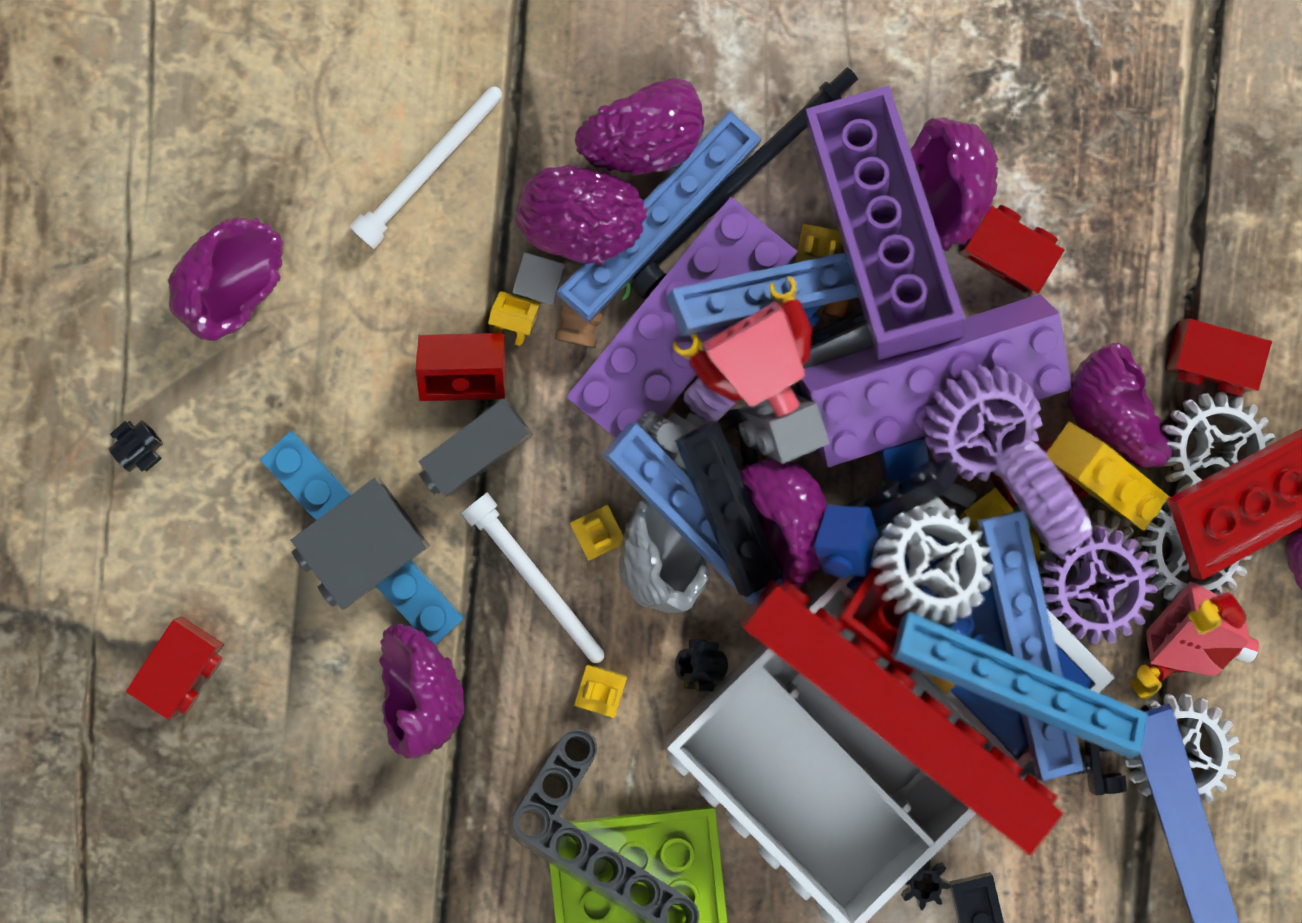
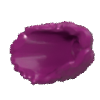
[575,78,705,175]
[910,118,998,251]
[515,165,647,266]
[168,217,284,341]
[1068,343,1173,468]
[738,458,827,589]
[379,624,464,759]

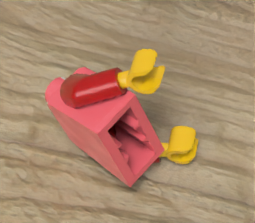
[673,276,812,417]
[1129,581,1259,700]

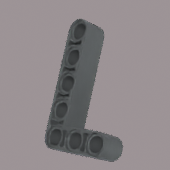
[509,729,699,923]

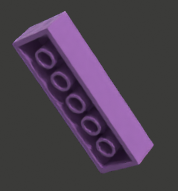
[806,85,965,361]
[566,197,797,438]
[799,294,1072,467]

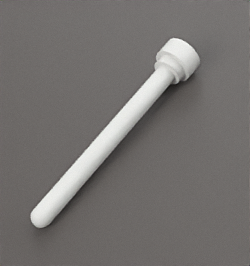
[349,86,502,249]
[461,492,605,663]

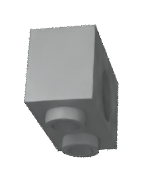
[738,395,830,463]

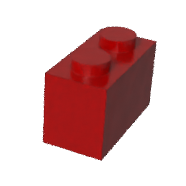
[958,205,1065,297]
[1165,318,1272,397]
[415,333,507,401]
[125,617,224,720]

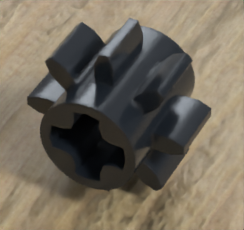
[108,420,163,472]
[675,639,728,692]
[901,860,951,910]

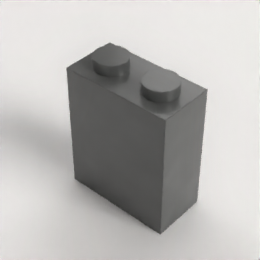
[418,399,534,497]
[290,477,430,610]

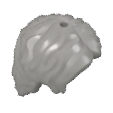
[618,497,709,614]

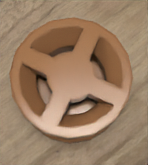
[554,306,603,348]

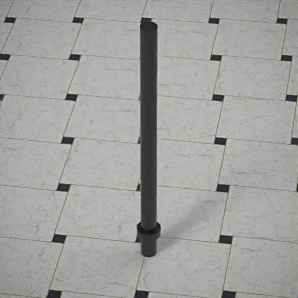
[646,67,858,265]

